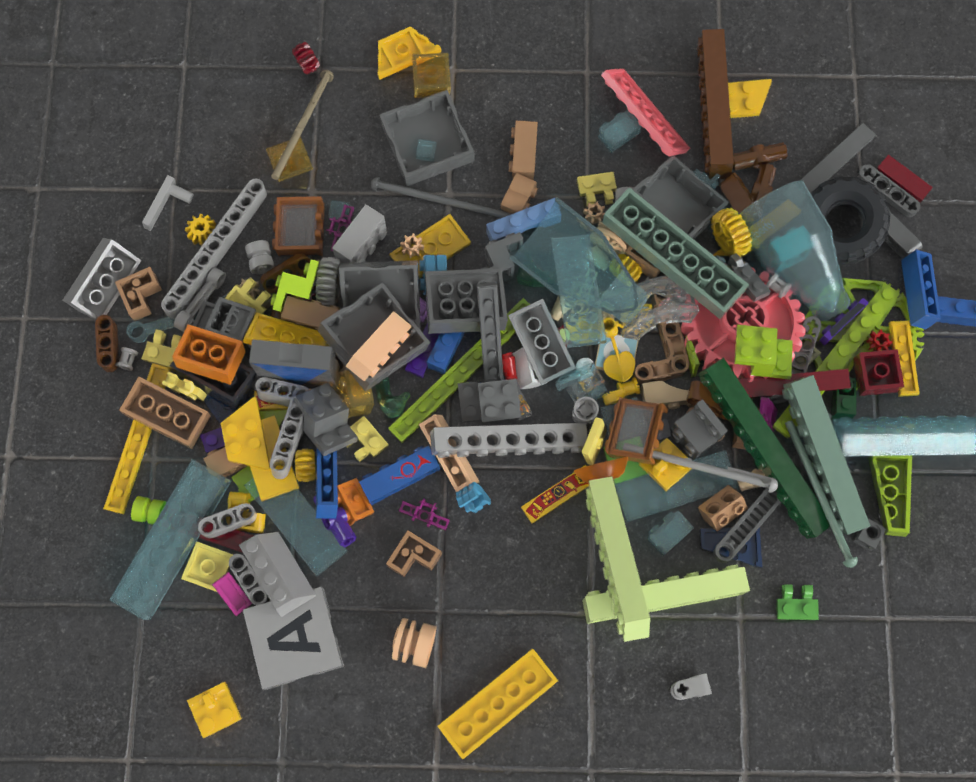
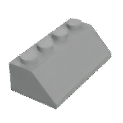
[62,238,141,320]
[508,299,577,385]
[239,532,316,617]

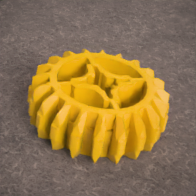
[711,208,752,257]

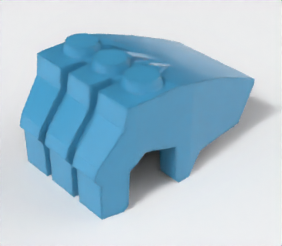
[456,482,491,513]

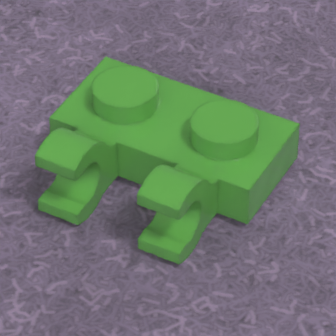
[776,585,819,620]

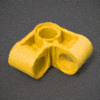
[226,491,266,533]

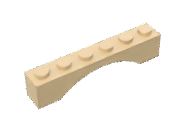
[640,376,757,412]

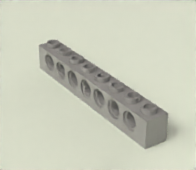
[430,423,587,458]

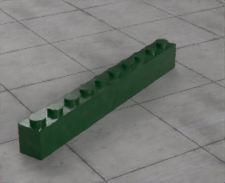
[698,358,830,539]

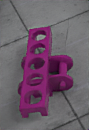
[326,204,355,252]
[399,498,450,531]

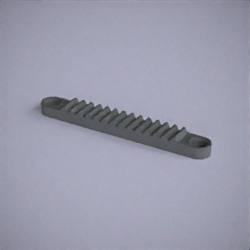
[713,452,812,563]

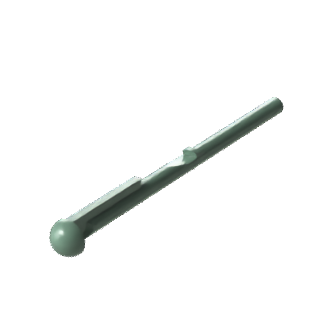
[785,421,858,568]

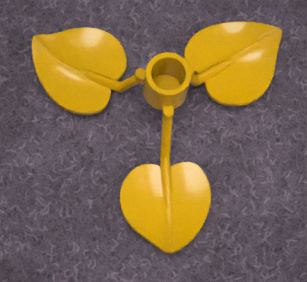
[566,304,653,383]

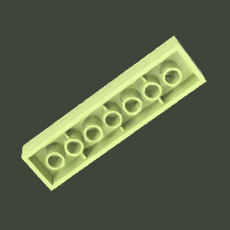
[586,476,650,642]
[582,565,750,624]

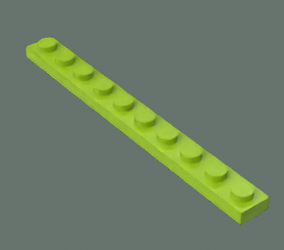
[772,283,900,439]
[388,298,530,443]

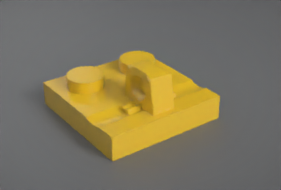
[639,438,692,491]
[187,682,242,738]

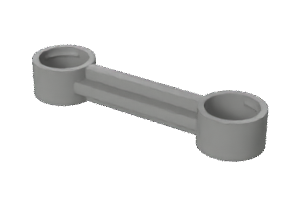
[174,267,226,332]

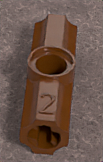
[733,142,788,171]
[751,164,776,220]

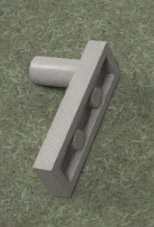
[142,175,194,231]

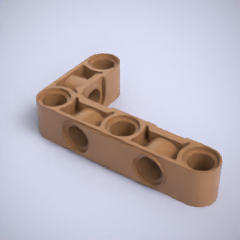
[633,285,689,385]

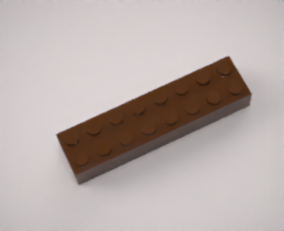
[697,29,734,180]

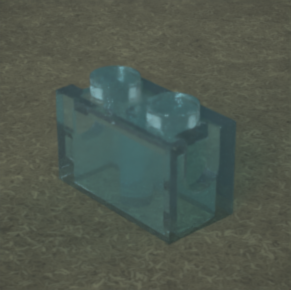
[598,110,642,153]
[647,511,694,556]

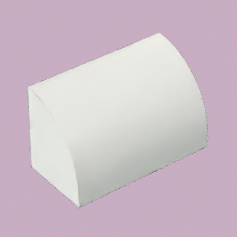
[512,347,546,390]

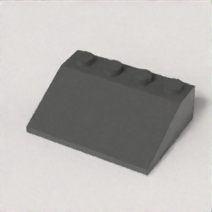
[425,268,508,334]

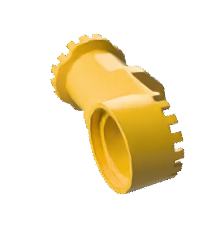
[602,378,640,406]

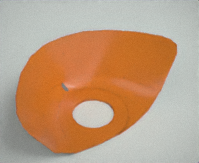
[574,457,628,483]

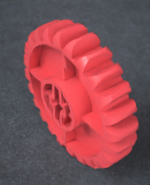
[680,267,806,382]

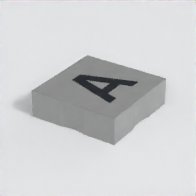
[243,587,344,690]

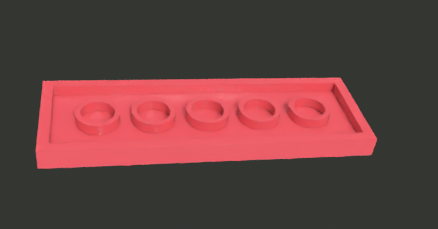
[601,69,690,156]

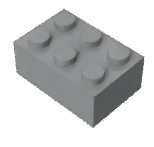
[332,204,387,263]

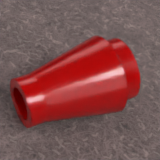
[502,352,518,379]

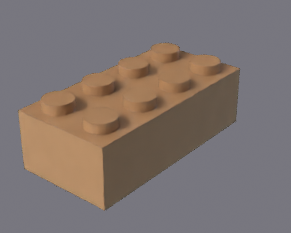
[119,377,211,449]

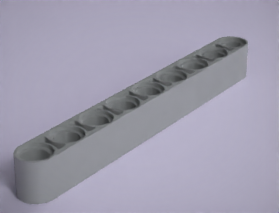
[161,179,267,319]

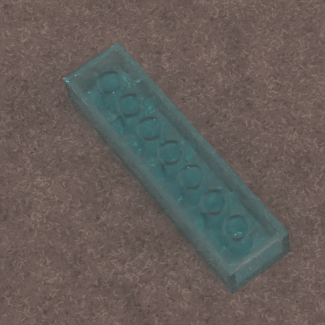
[833,415,976,456]
[110,459,231,620]

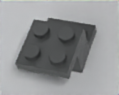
[481,232,523,282]
[192,297,256,341]
[458,378,521,422]
[294,383,358,456]
[670,399,728,461]

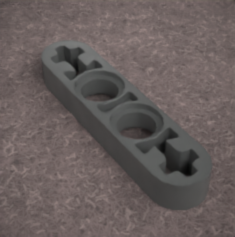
[857,165,920,217]
[792,316,821,374]

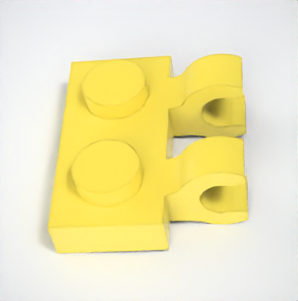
[577,172,617,207]
[225,278,271,314]
[142,329,182,367]
[162,371,207,401]
[346,416,389,462]

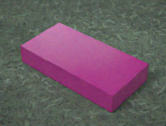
[212,572,252,616]

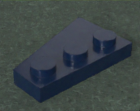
[699,528,762,568]

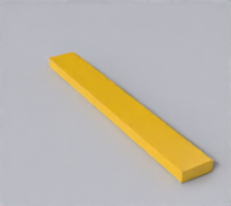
[103,363,171,515]

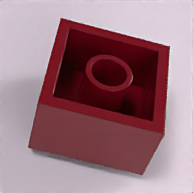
[853,349,904,396]

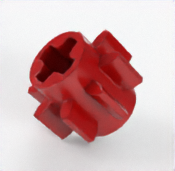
[866,329,892,351]

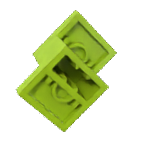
[270,259,319,312]
[734,325,793,379]

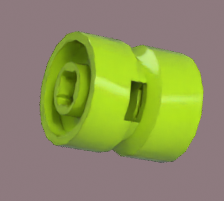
[131,496,167,526]

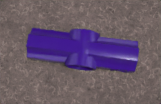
[313,496,356,547]

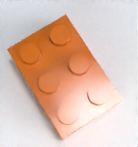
[172,324,246,385]

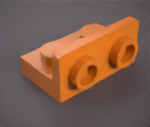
[337,478,374,526]

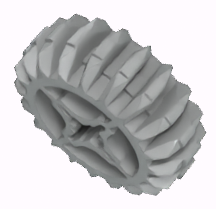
[316,257,341,307]

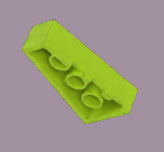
[868,452,912,537]

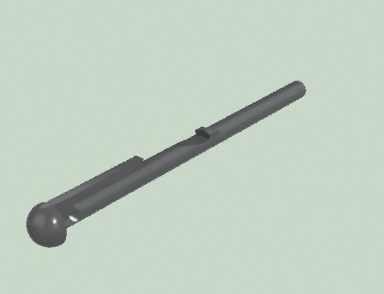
[371,177,513,218]

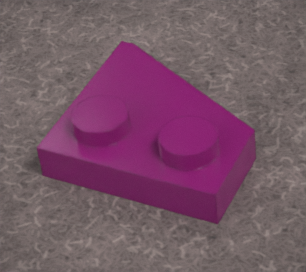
[760,397,778,432]

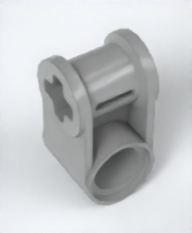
[670,673,712,700]

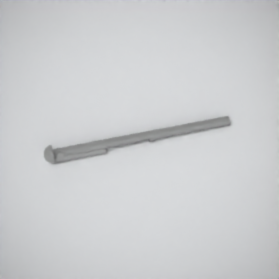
[623,443,778,493]

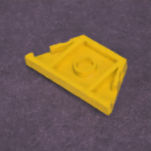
[378,26,441,80]
[728,79,772,118]
[221,397,271,471]

